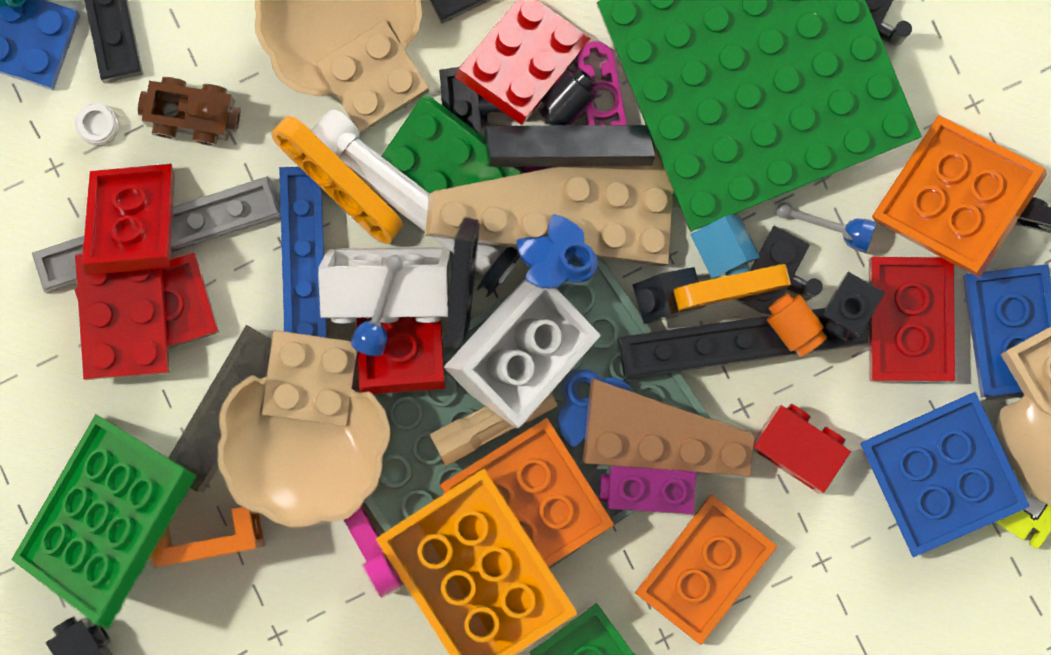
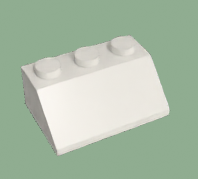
[318,247,452,323]
[444,277,601,428]

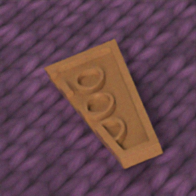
[583,378,755,476]

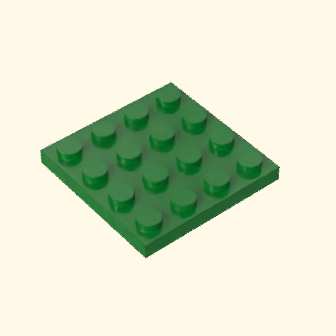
[11,414,196,629]

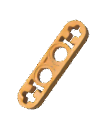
[271,116,404,244]

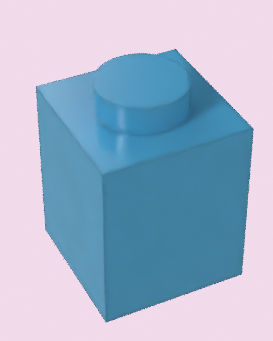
[690,213,760,279]

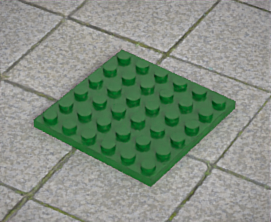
[596,0,922,232]

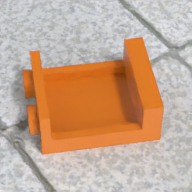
[148,507,265,568]

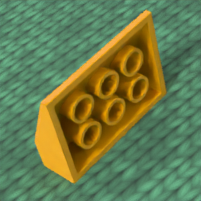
[376,469,578,655]

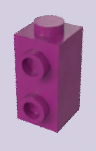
[599,466,696,514]

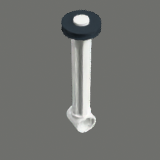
[311,110,520,297]

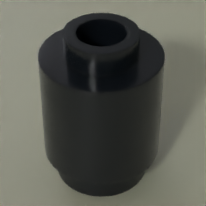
[537,68,598,125]

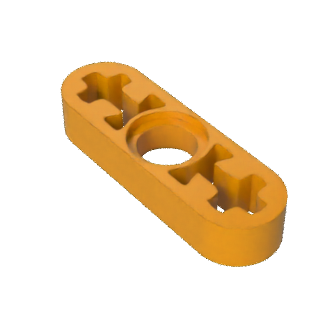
[673,264,791,311]

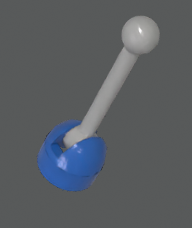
[776,202,876,253]
[351,255,403,356]

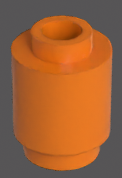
[766,293,827,357]

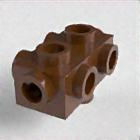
[138,77,241,146]

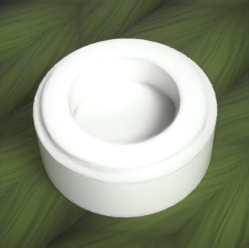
[75,103,119,146]

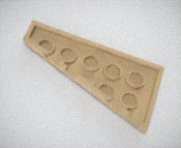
[425,148,673,266]

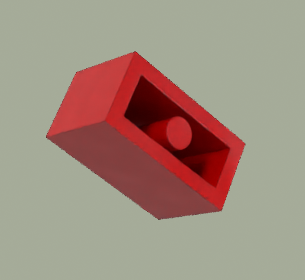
[753,403,851,494]

